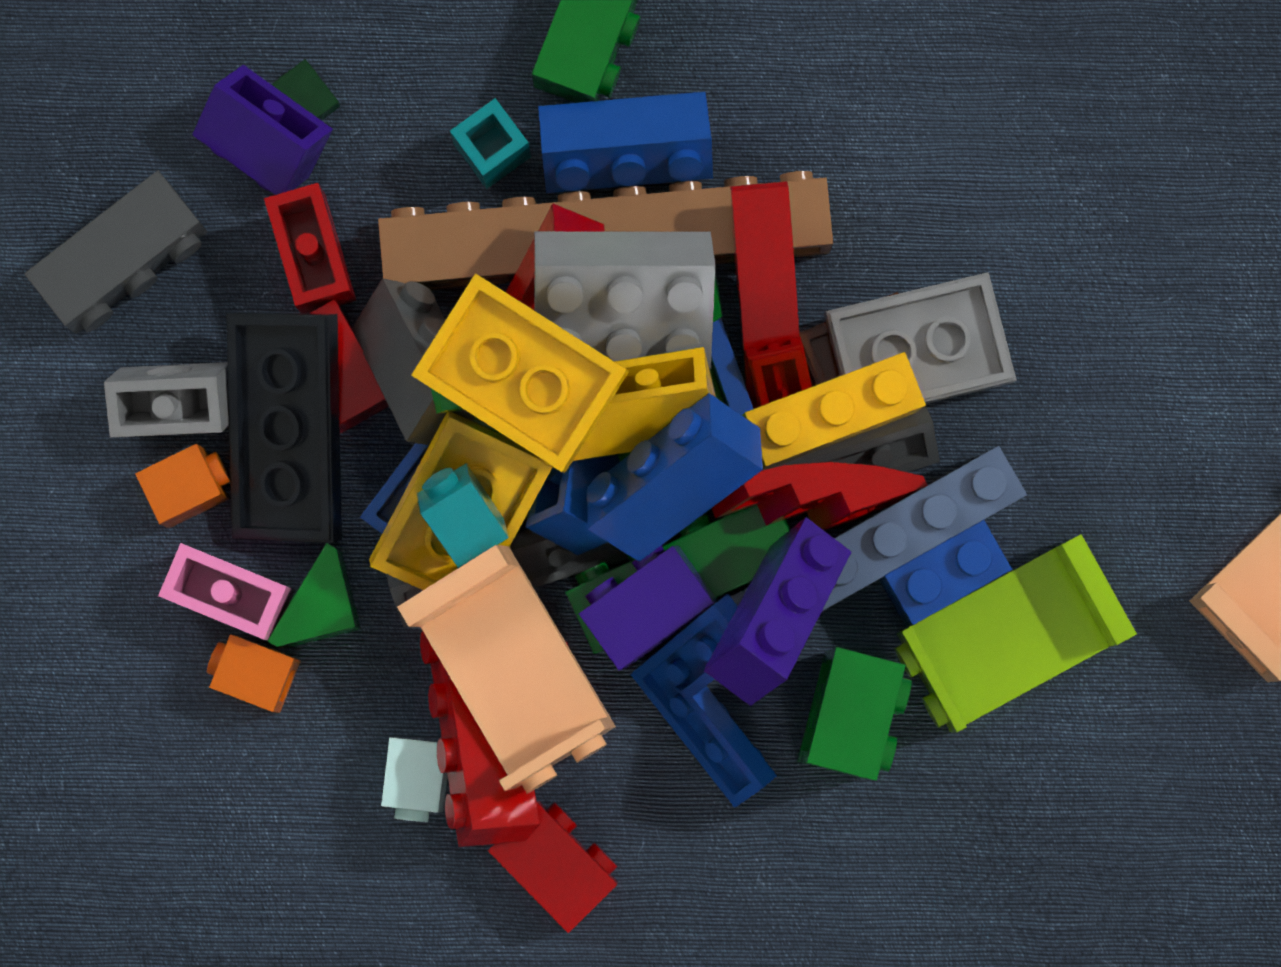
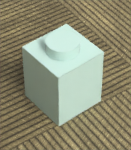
[381,737,448,822]

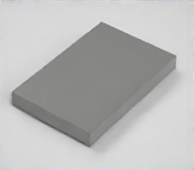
[824,272,1017,404]

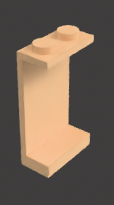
[1189,513,1281,682]
[397,545,616,793]

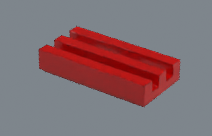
[745,337,812,407]

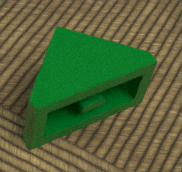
[267,543,361,649]

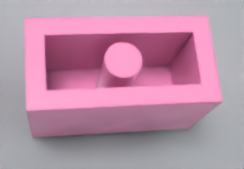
[158,543,295,640]

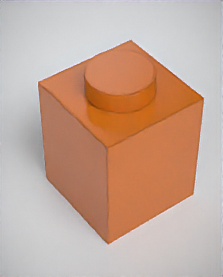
[135,444,230,529]
[207,634,301,713]

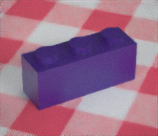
[704,517,852,706]

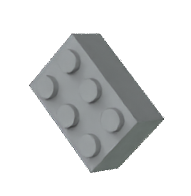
[534,231,716,369]

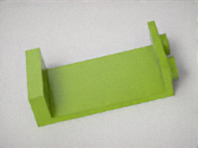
[895,534,1137,733]

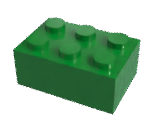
[797,647,912,781]

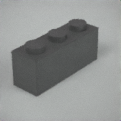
[24,170,208,334]
[352,278,475,445]

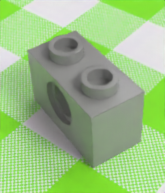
[104,362,229,438]

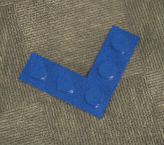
[630,594,777,808]

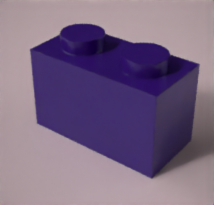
[192,65,333,195]
[579,545,718,671]

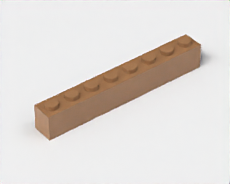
[378,171,833,291]

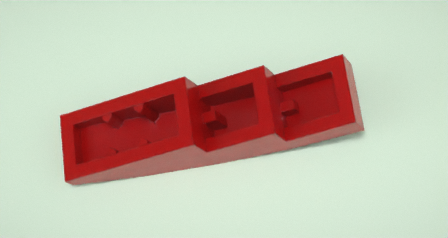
[730,181,800,409]
[711,462,928,530]

